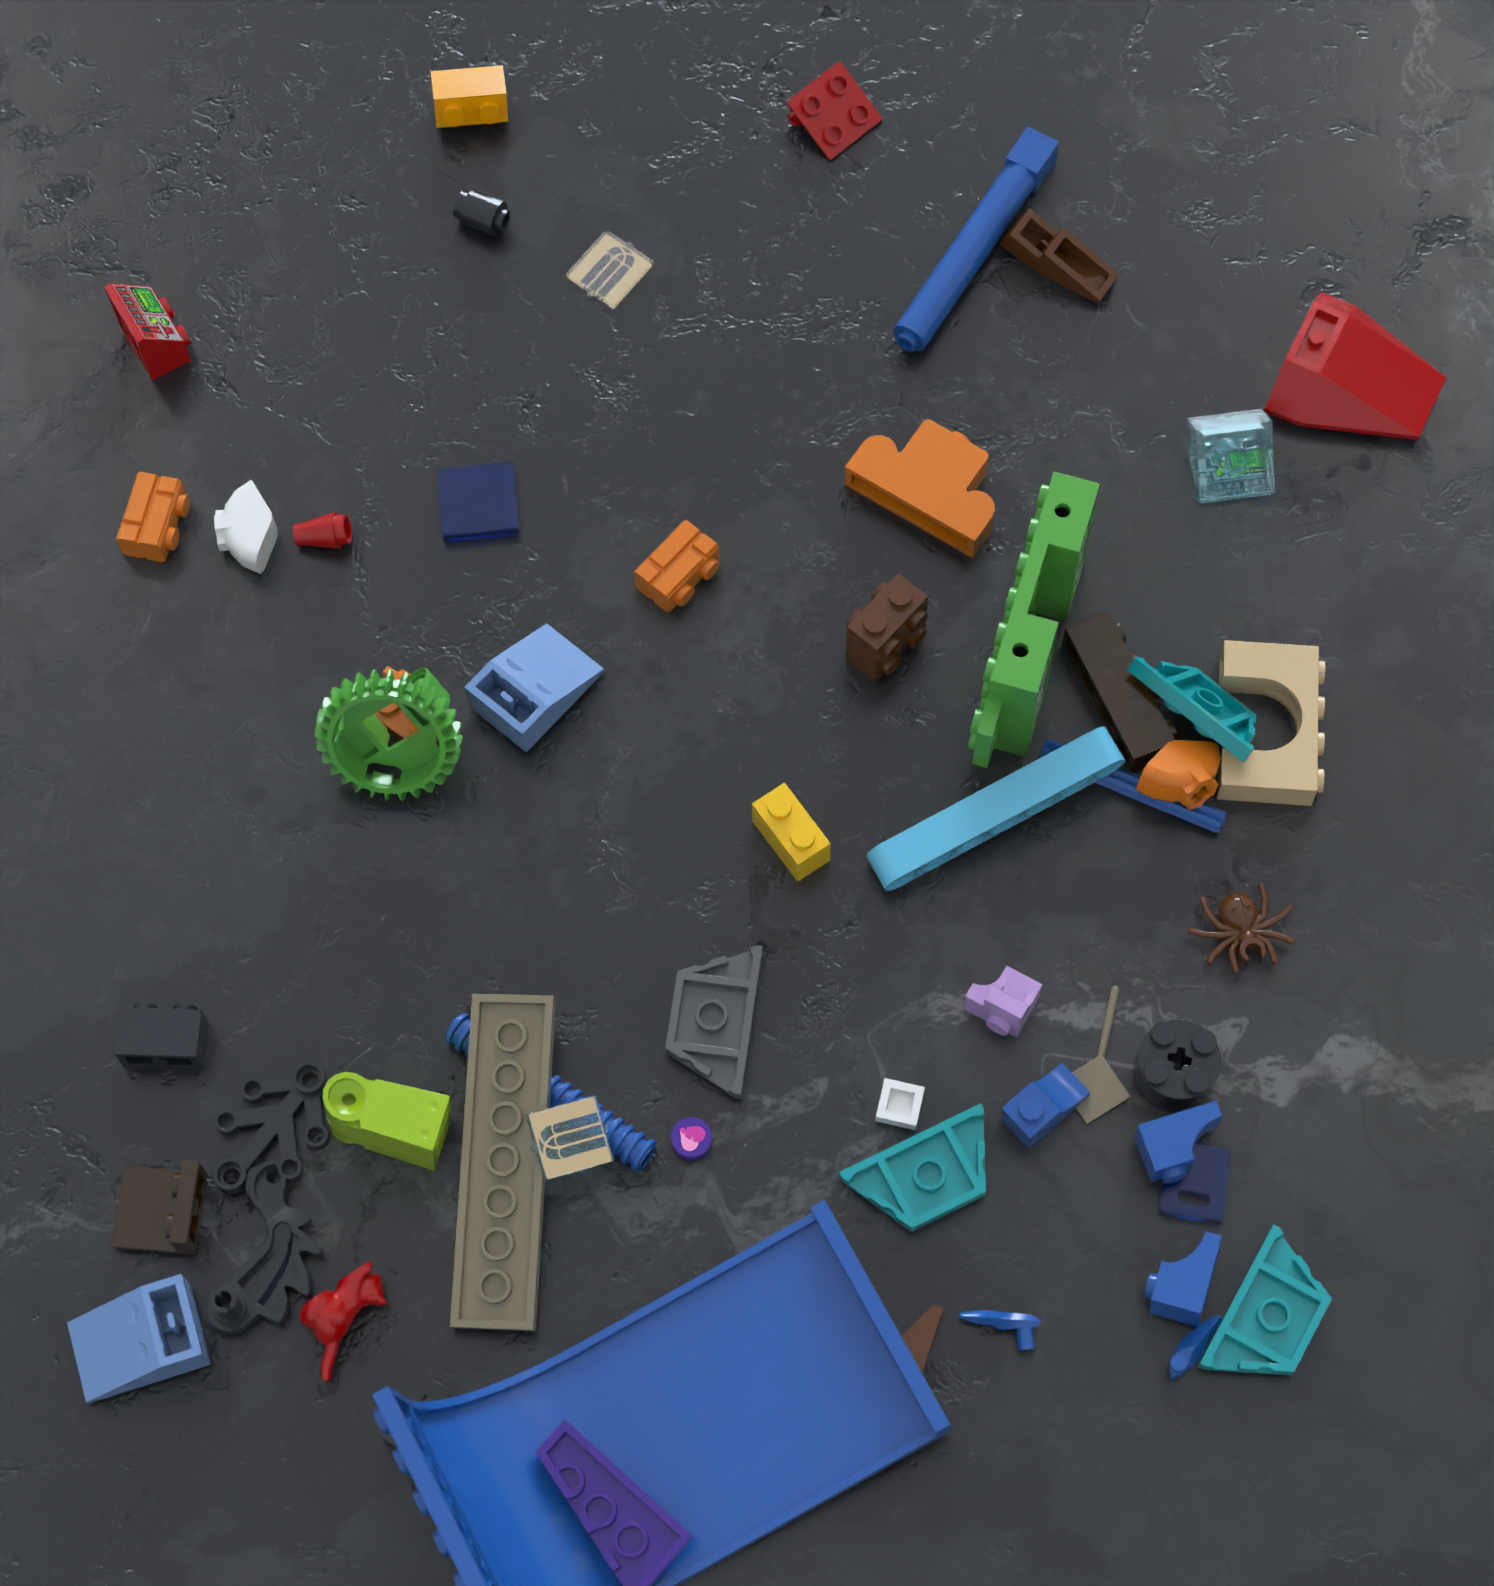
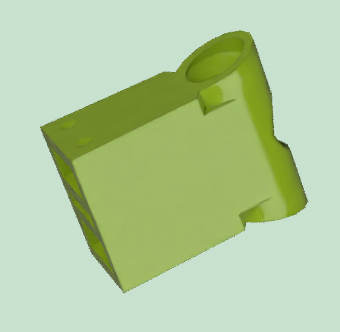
[323,1072,452,1171]

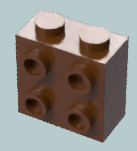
[845,573,928,682]

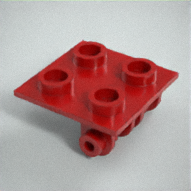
[786,61,883,161]

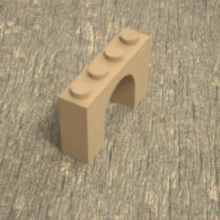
[1216,640,1325,806]

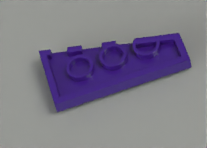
[536,1419,694,1586]

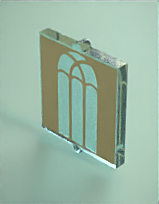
[525,1095,614,1182]

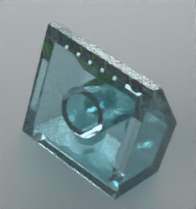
[1187,409,1275,503]

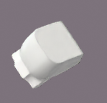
[214,480,278,574]

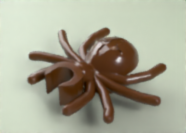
[1188,883,1295,974]

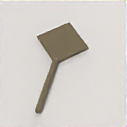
[1072,986,1131,1125]

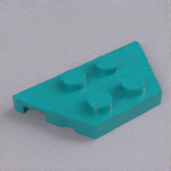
[1127,657,1256,763]
[839,1103,986,1232]
[1198,1224,1332,1375]

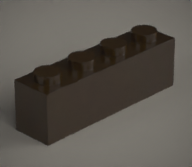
[1062,610,1178,773]

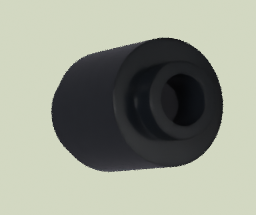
[453,189,511,236]

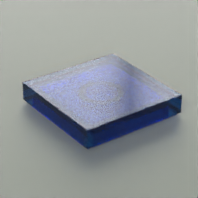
[438,461,520,542]

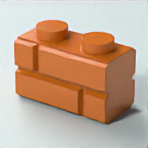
[116,472,190,563]
[634,520,720,612]

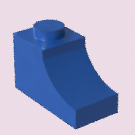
[1001,1063,1090,1150]
[1134,1100,1222,1184]
[1144,1231,1222,1327]

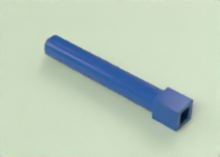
[893,126,1059,352]

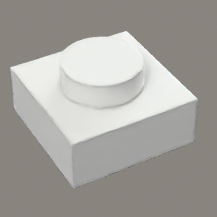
[875,1078,925,1130]

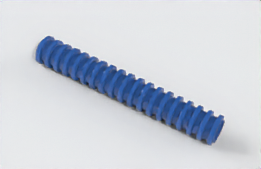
[444,1013,656,1172]

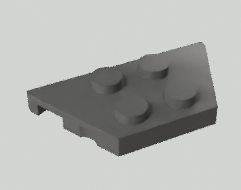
[665,945,763,1099]

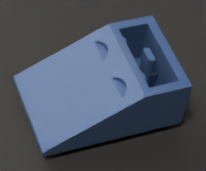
[464,624,604,753]
[67,1274,211,1404]

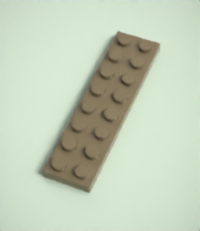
[450,994,556,1331]

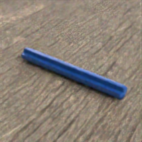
[1039,739,1226,833]

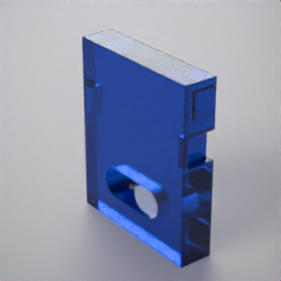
[1159,1144,1231,1225]

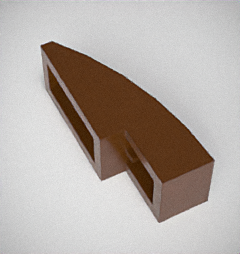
[999,208,1119,303]

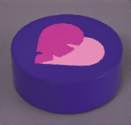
[671,1117,712,1161]

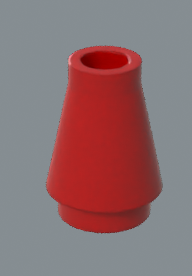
[293,511,352,549]

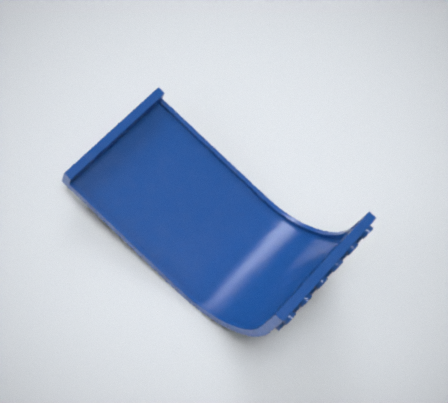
[372,1199,952,1586]

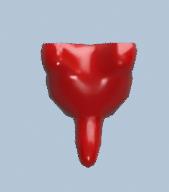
[300,1261,387,1382]

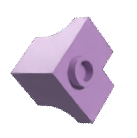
[963,965,1043,1038]

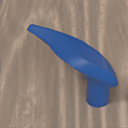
[959,1310,1041,1350]
[1169,1315,1223,1379]

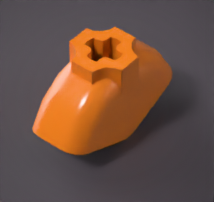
[1136,740,1221,810]

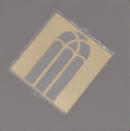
[566,230,654,309]

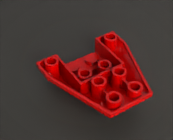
[1264,292,1447,440]

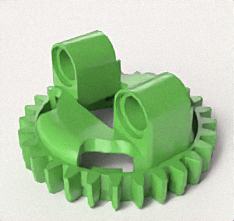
[315,667,463,801]

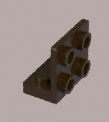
[112,1160,208,1255]

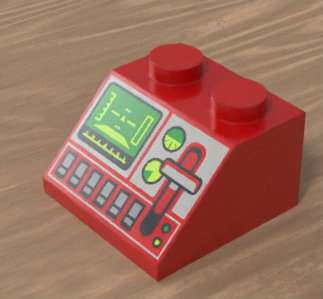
[104,283,192,380]

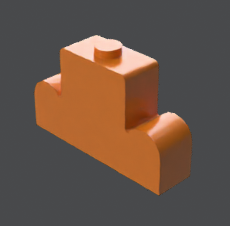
[845,419,995,558]

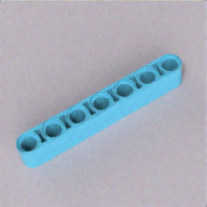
[866,727,1125,891]

